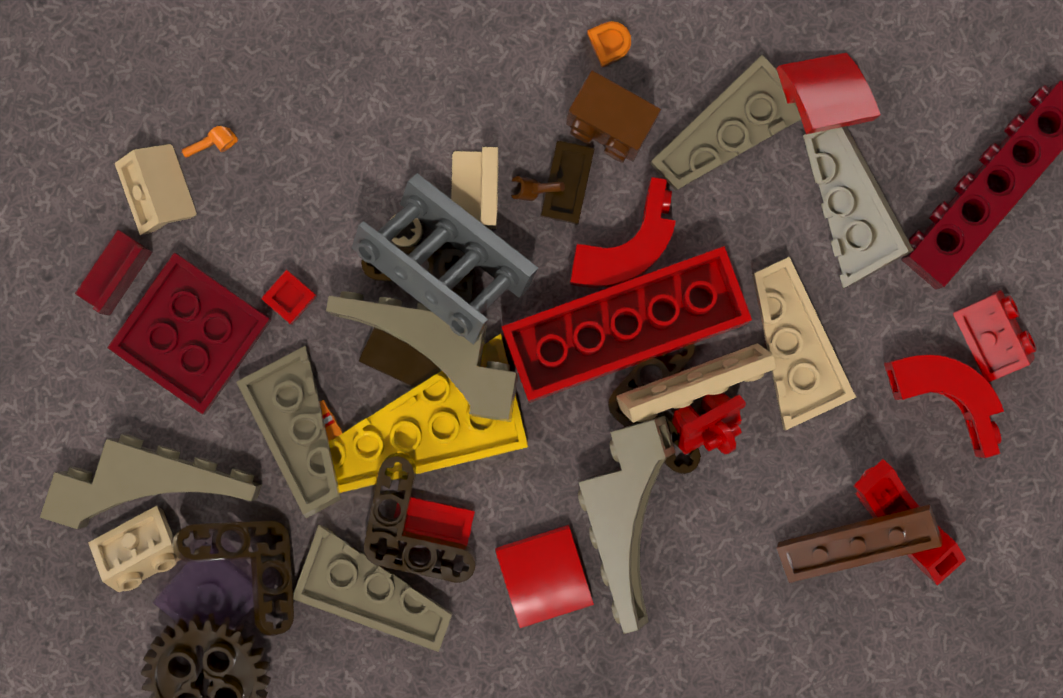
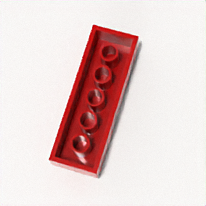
[501,246,752,403]

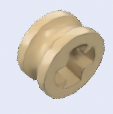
[390,215,423,247]

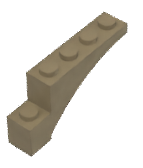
[326,291,518,422]
[578,416,676,634]
[40,434,262,529]

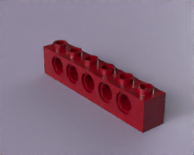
[901,80,1063,290]

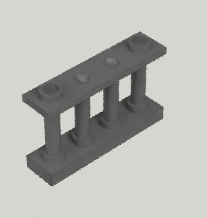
[352,173,538,345]

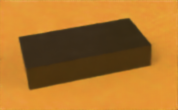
[541,141,595,225]
[359,328,440,388]

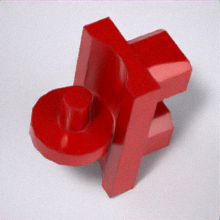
[672,392,746,455]

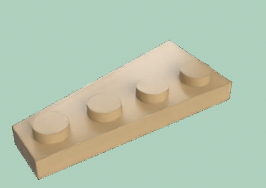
[752,257,856,430]

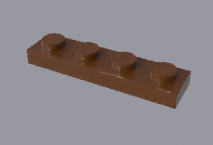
[776,504,942,583]

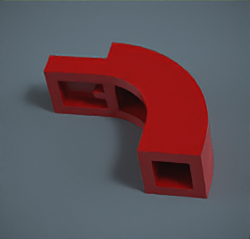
[570,177,676,288]
[884,355,1004,458]
[853,459,966,586]

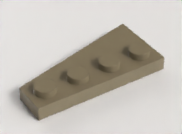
[650,55,801,191]
[803,126,914,289]
[236,346,342,518]
[293,524,453,652]

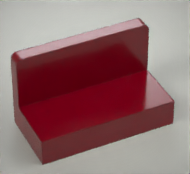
[75,230,153,316]

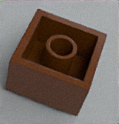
[566,70,661,163]

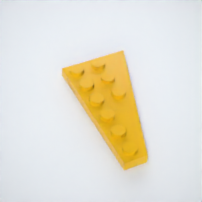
[329,334,528,493]

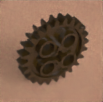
[141,613,271,698]

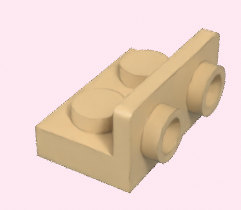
[88,506,181,592]

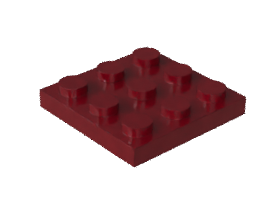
[107,252,272,415]

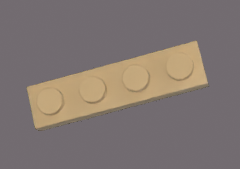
[616,343,776,422]

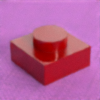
[261,269,317,325]

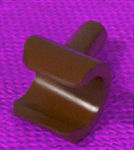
[511,176,565,201]

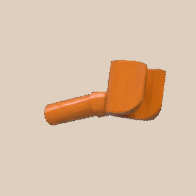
[182,126,238,158]

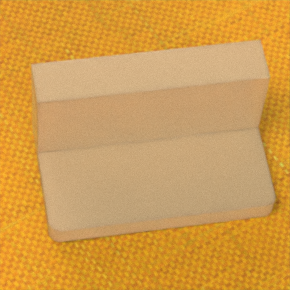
[115,144,197,235]
[451,147,499,229]

